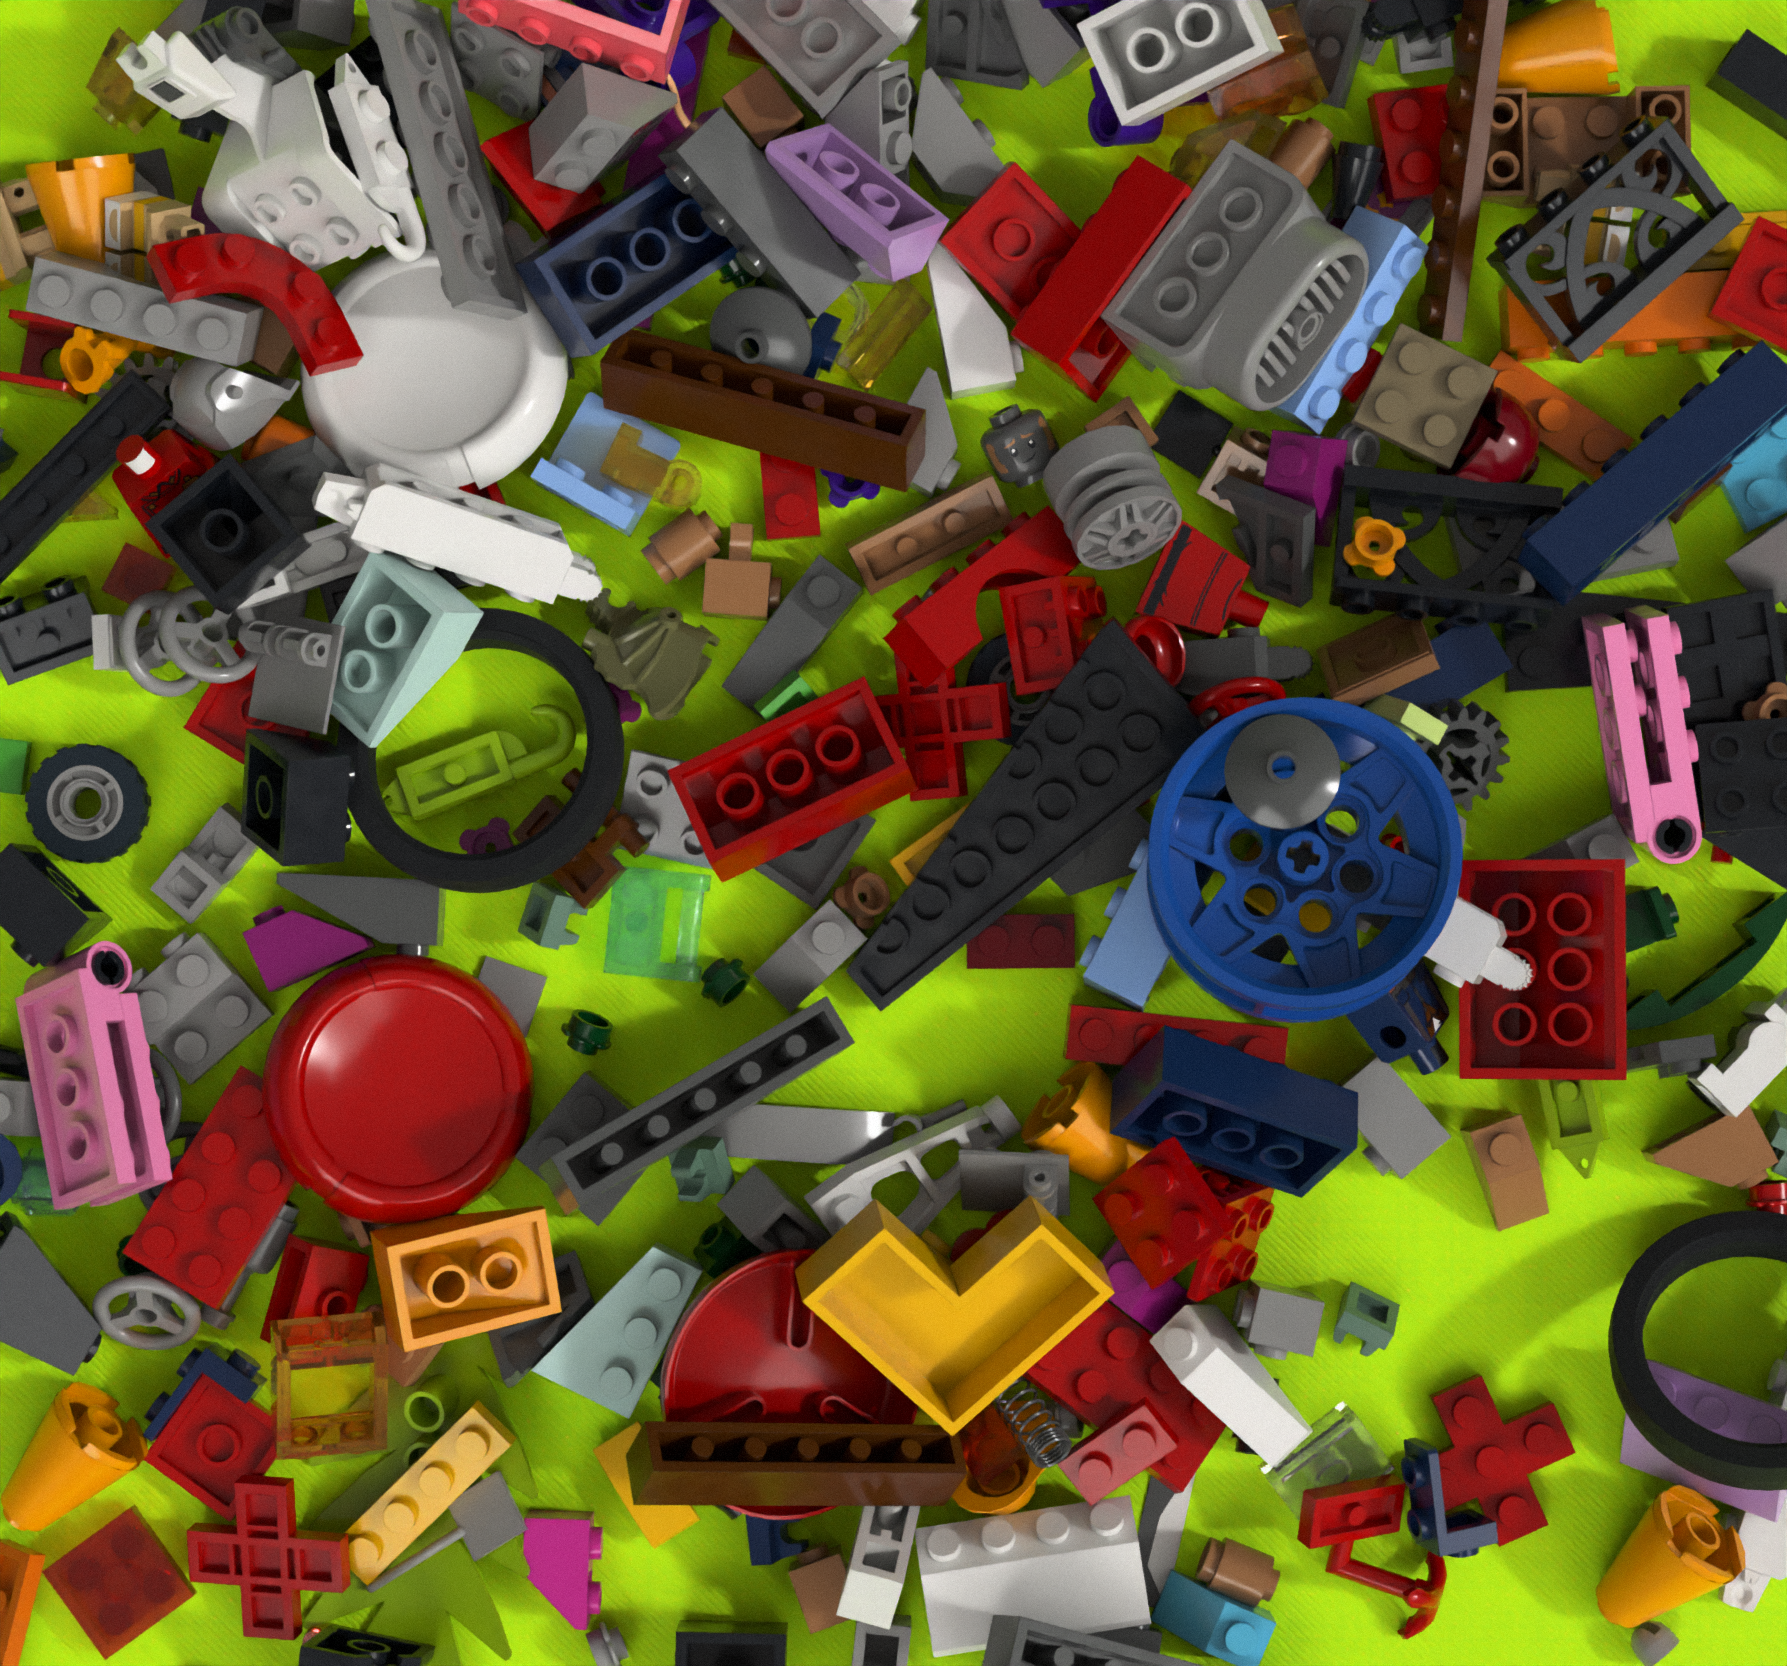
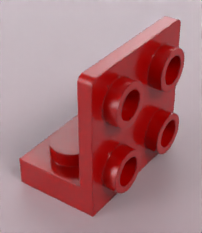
[998,576,1107,696]
[1187,1165,1275,1302]

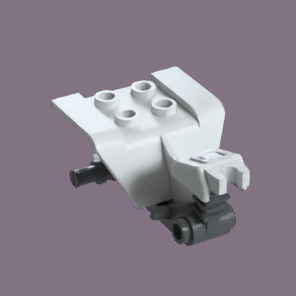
[116,6,417,272]

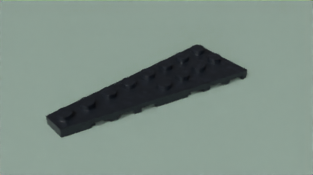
[846,616,1209,1011]

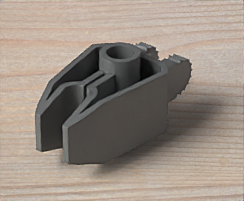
[1175,627,1314,699]

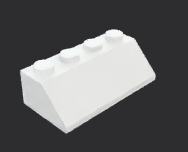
[915,1495,1151,1658]

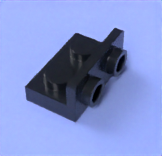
[0,575,98,685]

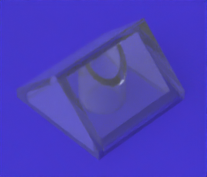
[1258,1401,1395,1521]

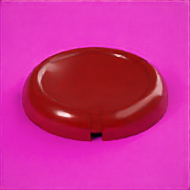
[262,954,535,1226]
[660,1248,919,1520]

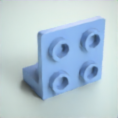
[530,392,681,537]

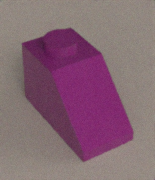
[1263,430,1348,547]
[242,905,376,992]
[1096,1234,1200,1334]

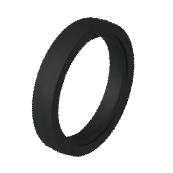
[336,608,624,893]
[1608,1210,1787,1491]

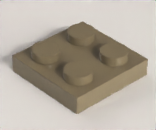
[1350,323,1498,471]

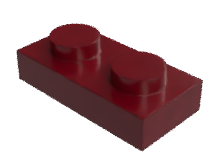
[966,914,1075,969]

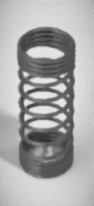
[993,1375,1072,1468]

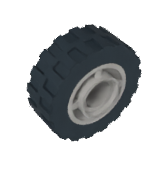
[25,743,151,864]

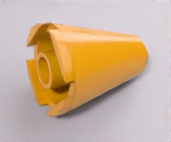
[1497,0,1620,95]
[25,153,136,263]
[1021,1061,1153,1188]
[1,1382,148,1532]
[1596,1485,1746,1628]

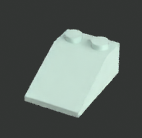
[330,550,484,748]

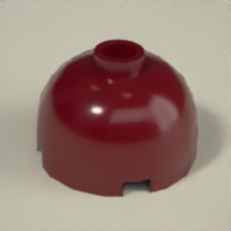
[1436,387,1540,484]

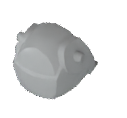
[170,357,301,451]

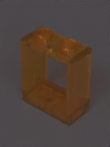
[270,1311,389,1460]

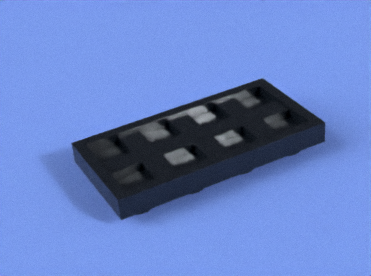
[1661,588,1787,823]

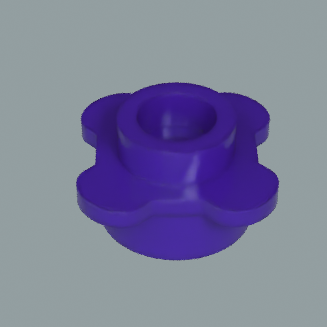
[820,469,880,508]

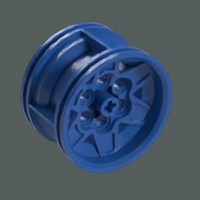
[1146,697,1463,1023]

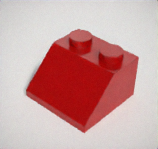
[479,118,607,241]

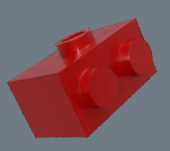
[260,1233,370,1361]

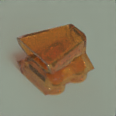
[1206,2,1329,138]

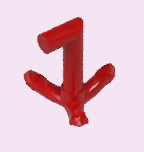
[1325,1540,1447,1639]

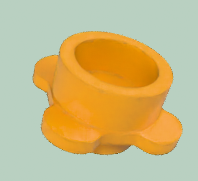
[1343,516,1406,577]

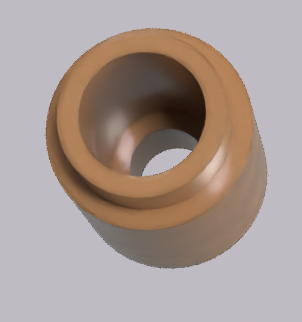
[1264,117,1336,190]
[641,508,723,585]
[1195,1537,1280,1608]

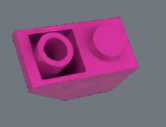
[523,1510,603,1630]

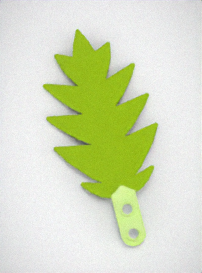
[302,1212,539,1666]

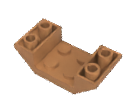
[1481,85,1692,209]

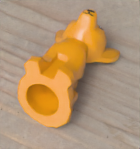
[59,325,176,394]

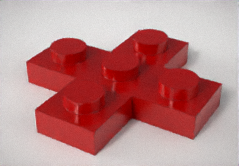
[874,652,1012,801]
[1429,1373,1576,1547]
[187,1475,351,1640]

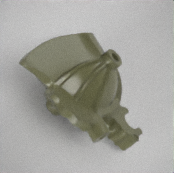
[582,588,720,720]

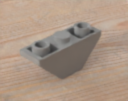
[825,60,912,187]
[910,67,1010,207]

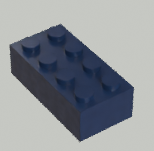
[514,164,738,358]
[1109,1025,1358,1198]

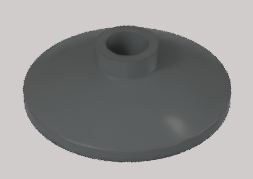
[710,286,812,375]
[1224,714,1341,830]

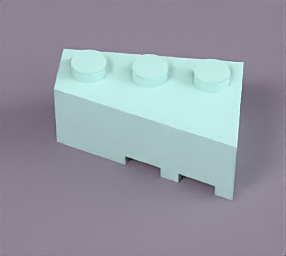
[531,1242,703,1419]

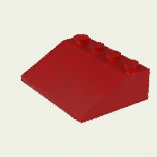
[1458,859,1627,1080]

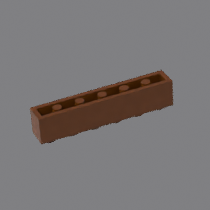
[600,329,926,492]
[626,1421,968,1506]

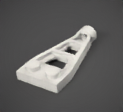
[804,1095,1022,1237]

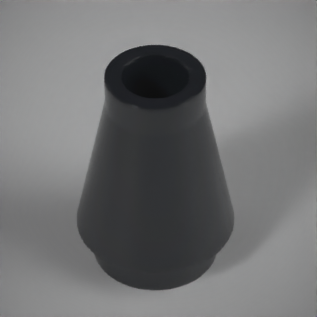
[1330,141,1385,220]

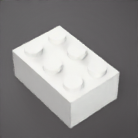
[1076,0,1284,126]

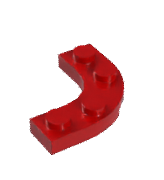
[146,233,364,377]

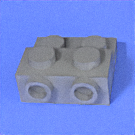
[123,932,275,1085]

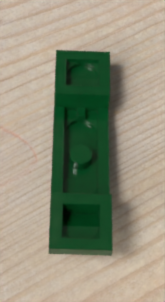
[1627,892,1787,1030]

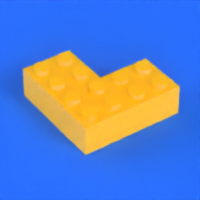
[795,1195,1115,1436]

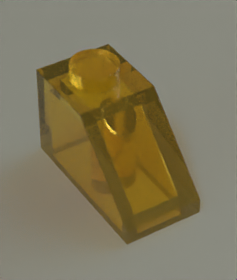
[86,27,162,135]
[1168,108,1287,191]

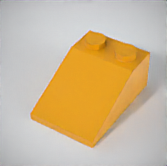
[370,1206,562,1353]

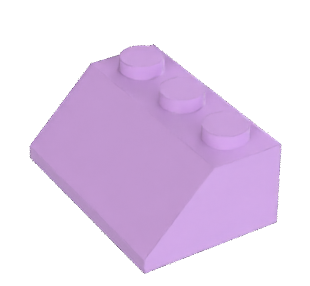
[765,123,949,282]
[1620,1359,1787,1522]

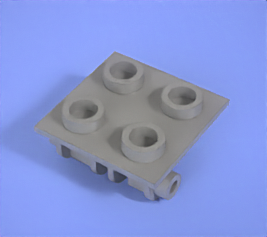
[450,1,562,122]
[238,610,346,735]
[618,749,713,869]
[959,1147,1070,1220]

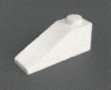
[926,242,1024,400]
[1149,1305,1313,1467]
[836,1506,920,1630]

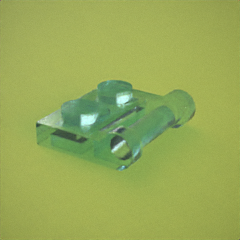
[603,866,712,983]

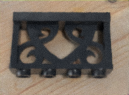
[1486,115,1744,364]
[1329,464,1563,633]

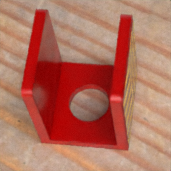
[0,309,88,405]

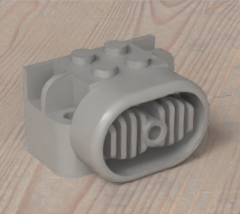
[1101,139,1369,411]

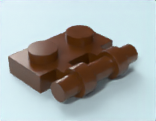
[512,768,650,909]

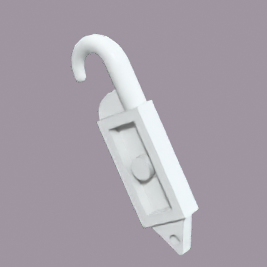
[328,53,426,263]

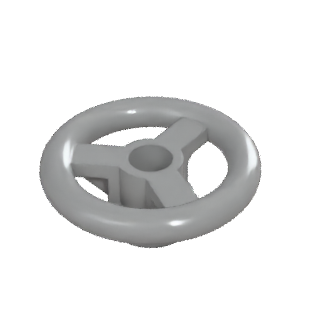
[158,585,262,684]
[119,590,210,697]
[92,1272,201,1350]

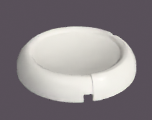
[300,241,568,490]

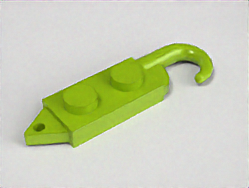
[381,704,577,822]
[1537,1079,1610,1179]

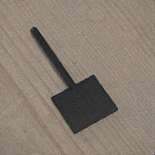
[1151,390,1264,487]

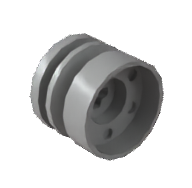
[1043,425,1182,570]

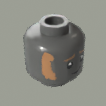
[980,403,1060,488]

